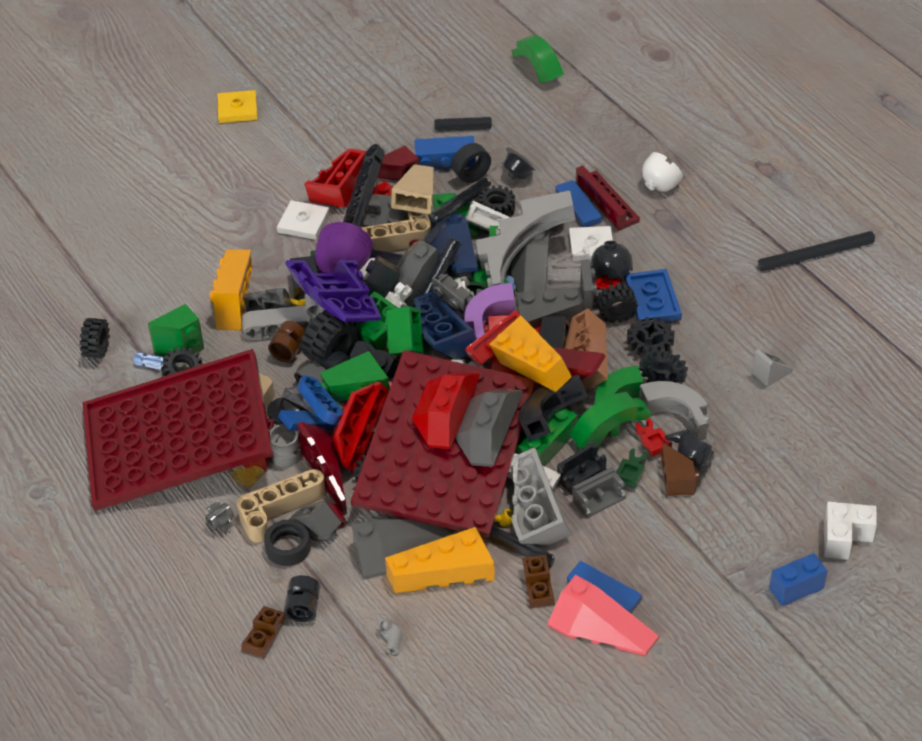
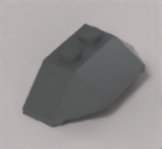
[455,389,523,467]

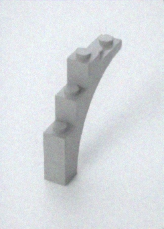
[474,191,576,287]

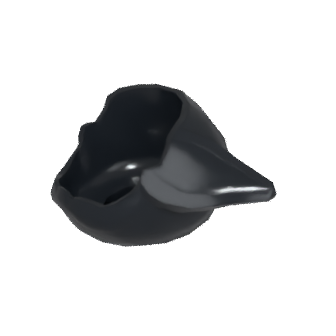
[665,430,714,467]

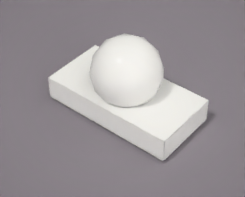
[466,201,511,231]

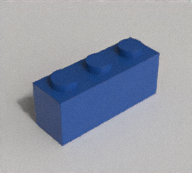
[414,136,476,169]

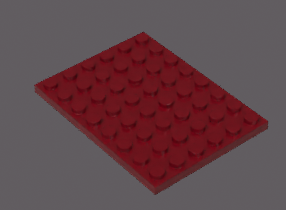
[82,349,274,511]
[351,350,536,538]

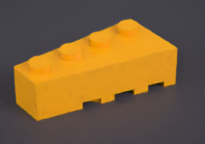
[210,249,253,330]
[489,315,572,392]
[385,527,495,593]

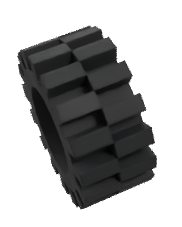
[478,185,515,217]
[596,283,638,323]
[79,318,110,359]
[161,347,202,376]

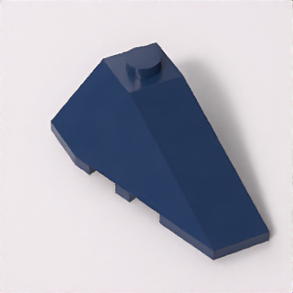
[424,213,478,273]
[414,291,475,360]

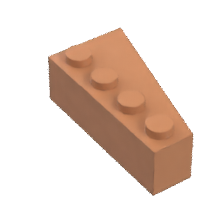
[565,309,608,391]

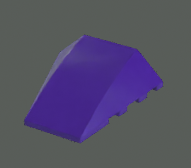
[285,260,381,322]

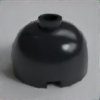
[590,241,633,279]

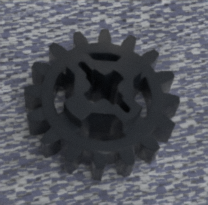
[627,317,675,355]
[639,348,688,384]

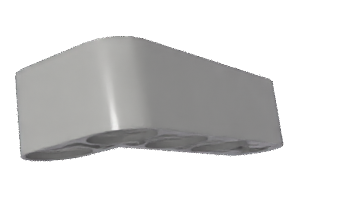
[242,294,325,340]

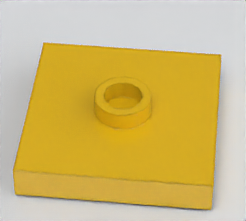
[217,90,258,123]

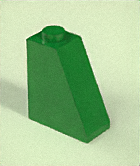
[320,351,390,402]

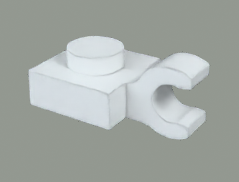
[385,282,413,308]

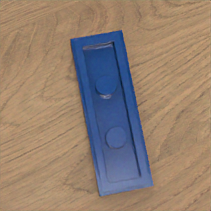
[555,180,602,227]
[278,410,340,431]
[567,560,642,613]

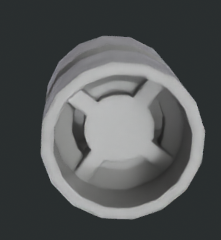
[270,424,301,467]

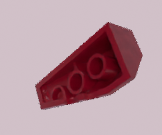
[524,347,606,392]
[297,422,347,515]

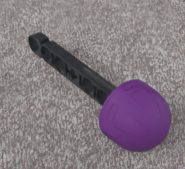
[315,144,385,273]

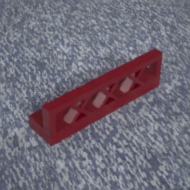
[576,165,640,231]

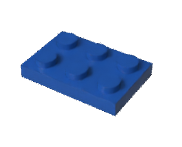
[625,269,682,322]

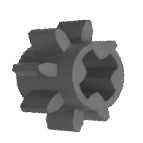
[205,502,235,532]

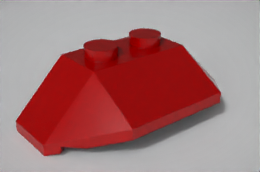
[412,371,480,449]
[332,382,389,474]

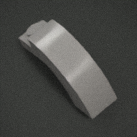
[639,381,709,440]

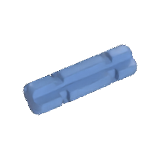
[133,352,176,370]

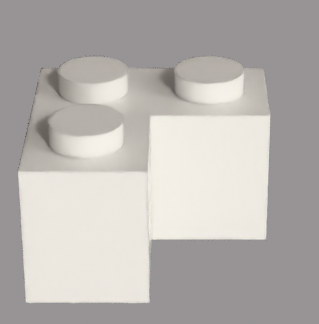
[824,502,877,560]

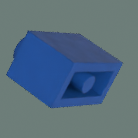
[769,553,828,606]

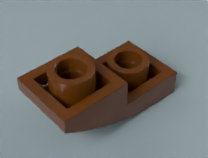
[522,555,555,608]
[241,606,286,658]

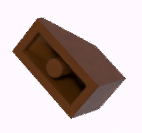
[661,445,700,496]

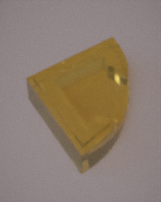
[231,466,264,489]

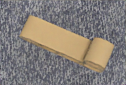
[361,211,431,252]
[237,469,326,543]

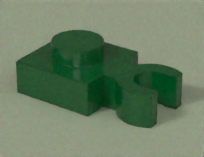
[616,448,647,488]

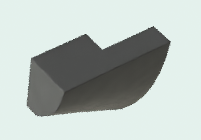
[244,288,292,312]

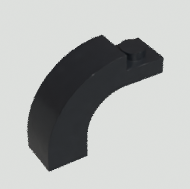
[519,374,588,442]

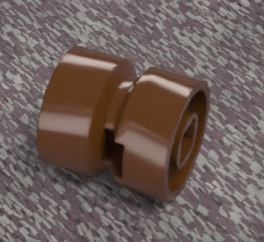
[268,321,305,362]

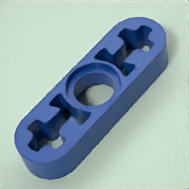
[297,375,343,425]

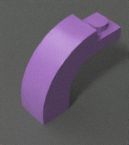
[464,283,515,341]

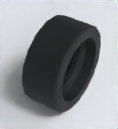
[451,143,491,183]
[264,519,311,566]

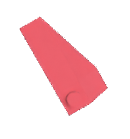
[548,575,659,656]

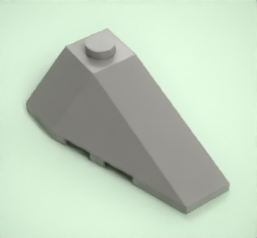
[512,447,571,545]

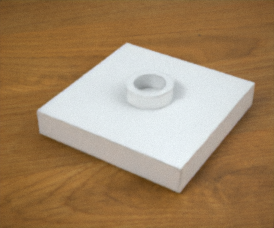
[277,200,330,240]
[569,226,613,262]

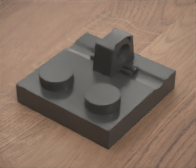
[361,194,404,227]
[580,260,602,311]

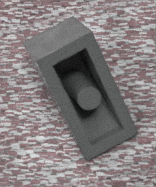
[289,501,341,541]

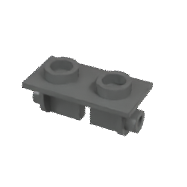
[432,273,473,315]

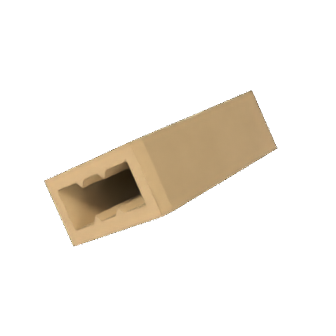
[391,164,434,214]

